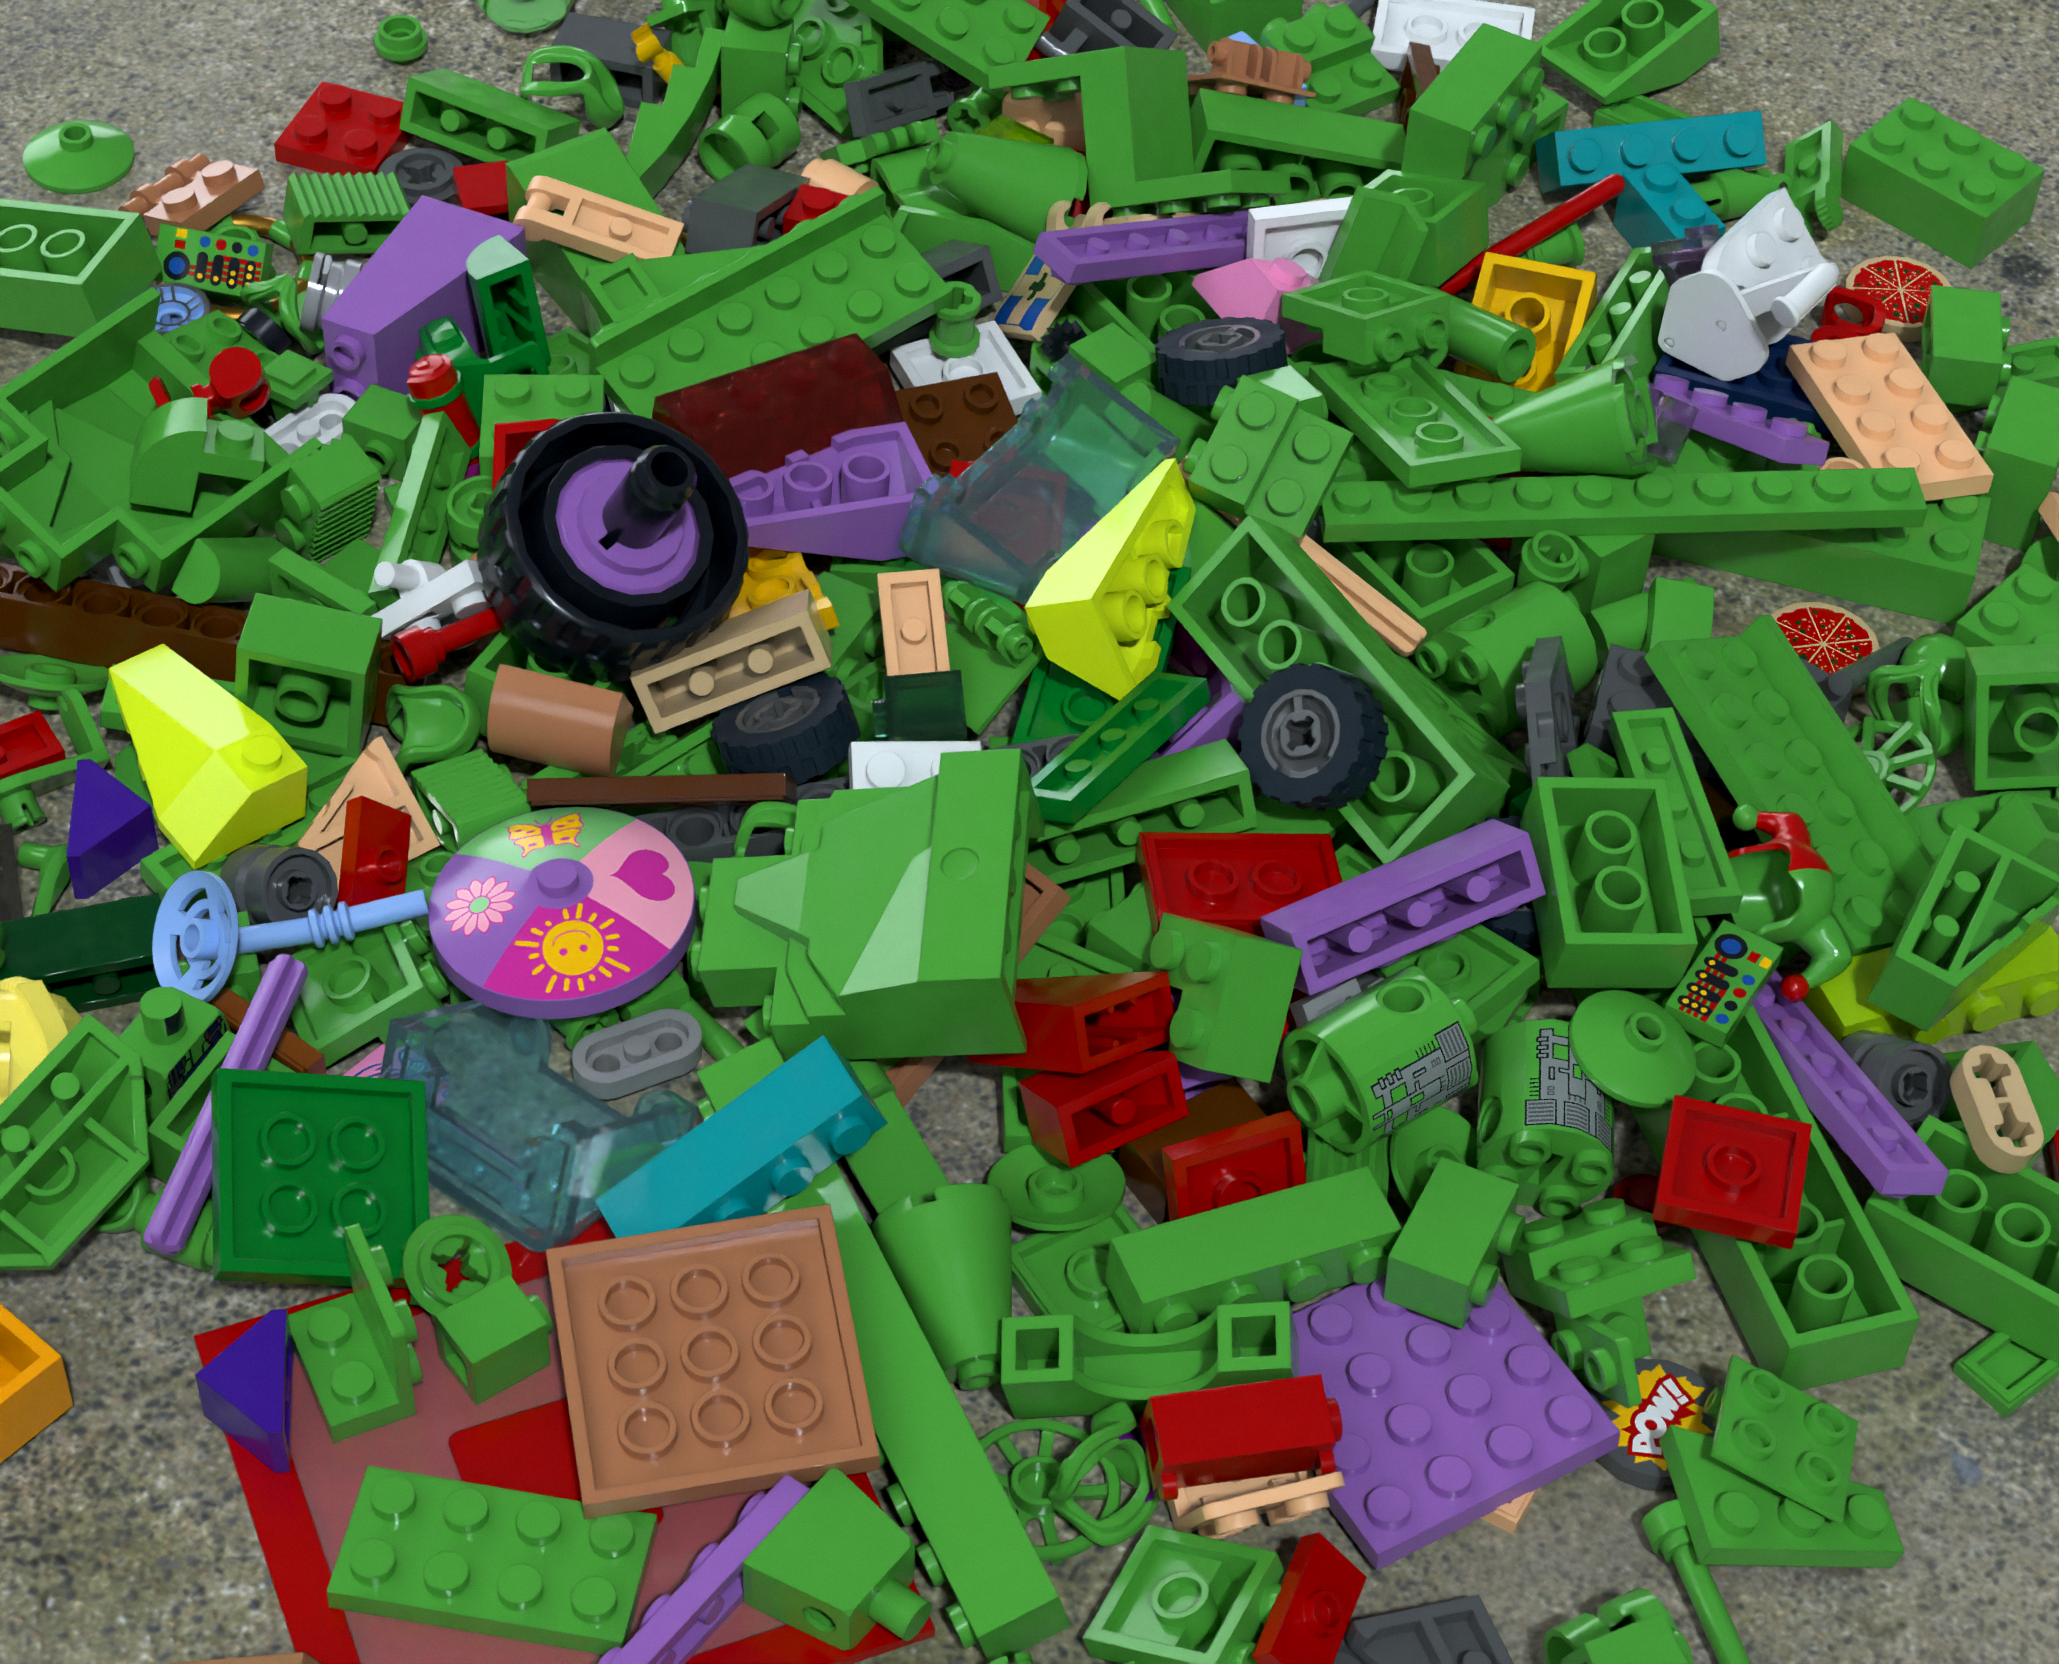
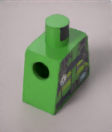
[119,986,231,1128]

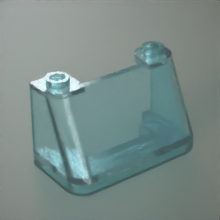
[898,353,1181,605]
[380,1000,698,1253]

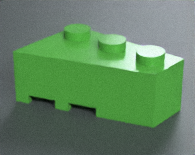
[1866,823,2059,1032]

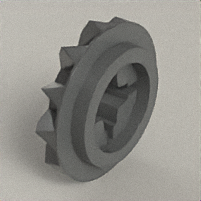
[377,148,463,207]

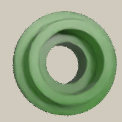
[374,15,428,63]

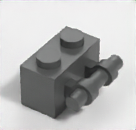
[1034,0,1178,58]

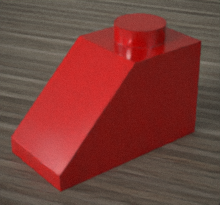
[1019,1051,1189,1168]

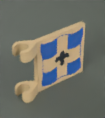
[990,200,1129,342]

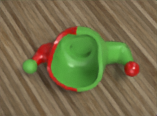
[1727,803,1853,1002]

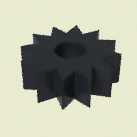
[1040,318,1087,364]

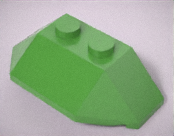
[0,1013,151,1271]

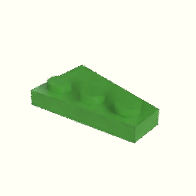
[1659,1425,1905,1568]

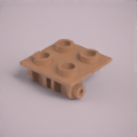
[1187,37,1316,105]

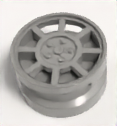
[299,251,362,333]

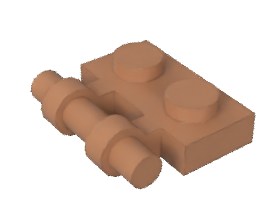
[118,153,265,236]

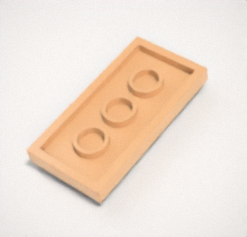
[1785,332,1994,501]

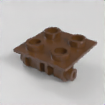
[888,372,1037,489]

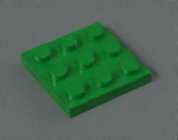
[211,1068,430,1288]

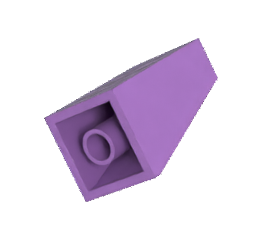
[321,195,527,402]

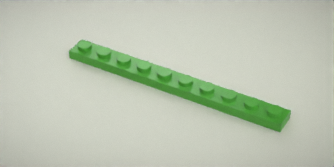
[1318,467,1928,543]

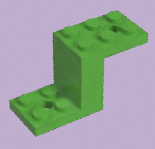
[987,46,1291,218]

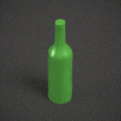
[1420,285,1536,383]

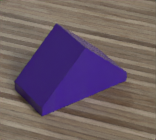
[66,759,159,899]
[195,1309,294,1473]

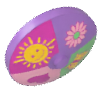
[428,806,697,1019]

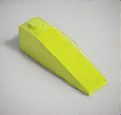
[1024,458,1196,701]
[108,644,308,870]

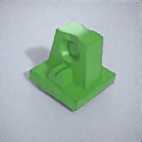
[264,349,334,422]

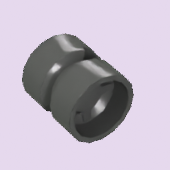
[220,843,338,925]
[1839,1030,1952,1130]

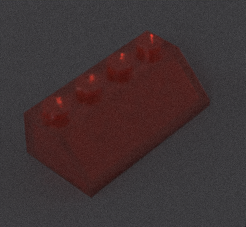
[652,333,904,479]

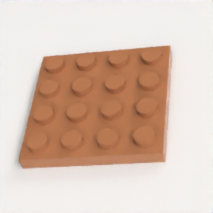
[546,1204,880,1519]

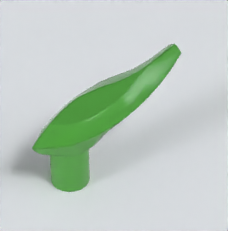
[18,841,70,916]

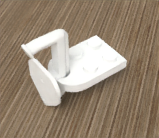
[1658,188,1840,381]

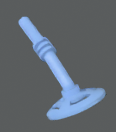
[152,870,429,1003]

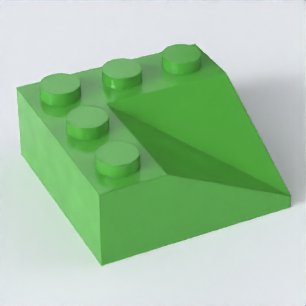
[1401,22,1545,207]

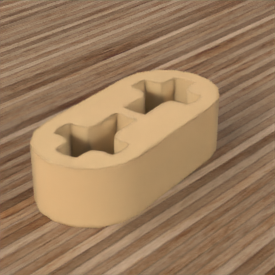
[1950,1045,2044,1174]

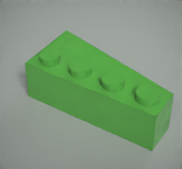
[1190,88,1406,212]

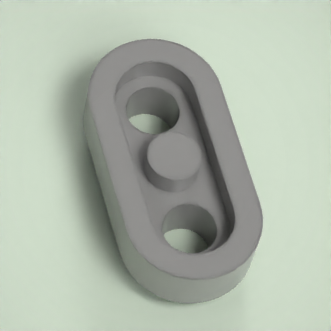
[572,1008,702,1100]

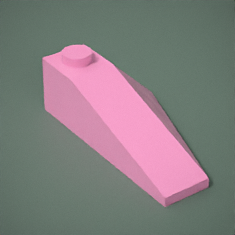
[1191,258,1323,354]

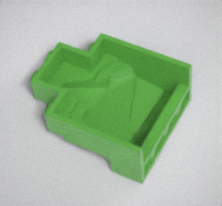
[0,286,322,593]
[691,748,1045,1062]

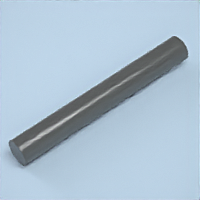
[1828,637,1914,696]

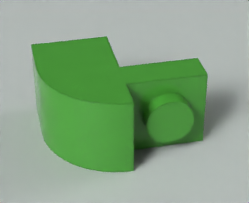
[129,397,265,512]

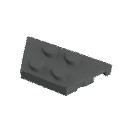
[1516,636,1584,788]

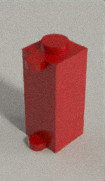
[1140,1374,1343,1501]

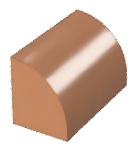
[487,664,634,777]

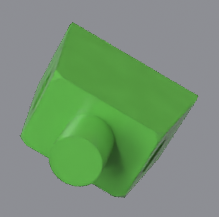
[743,1468,932,1651]

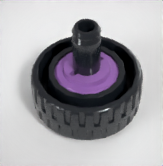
[477,411,749,682]

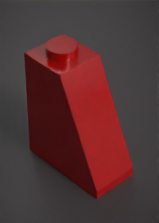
[967,971,1174,1074]

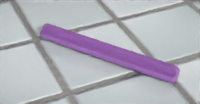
[143,954,308,1256]

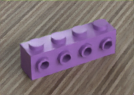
[1259,819,1546,996]

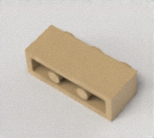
[630,588,833,734]

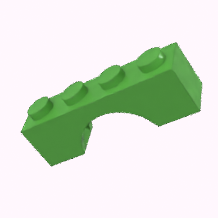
[1001,1301,1299,1419]

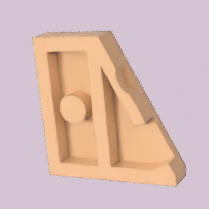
[294,736,440,899]

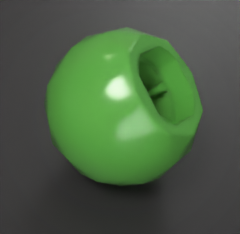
[1898,633,1967,704]

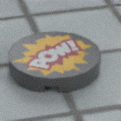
[1590,1358,1716,1491]

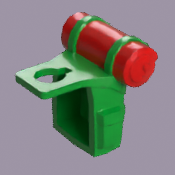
[406,315,550,466]

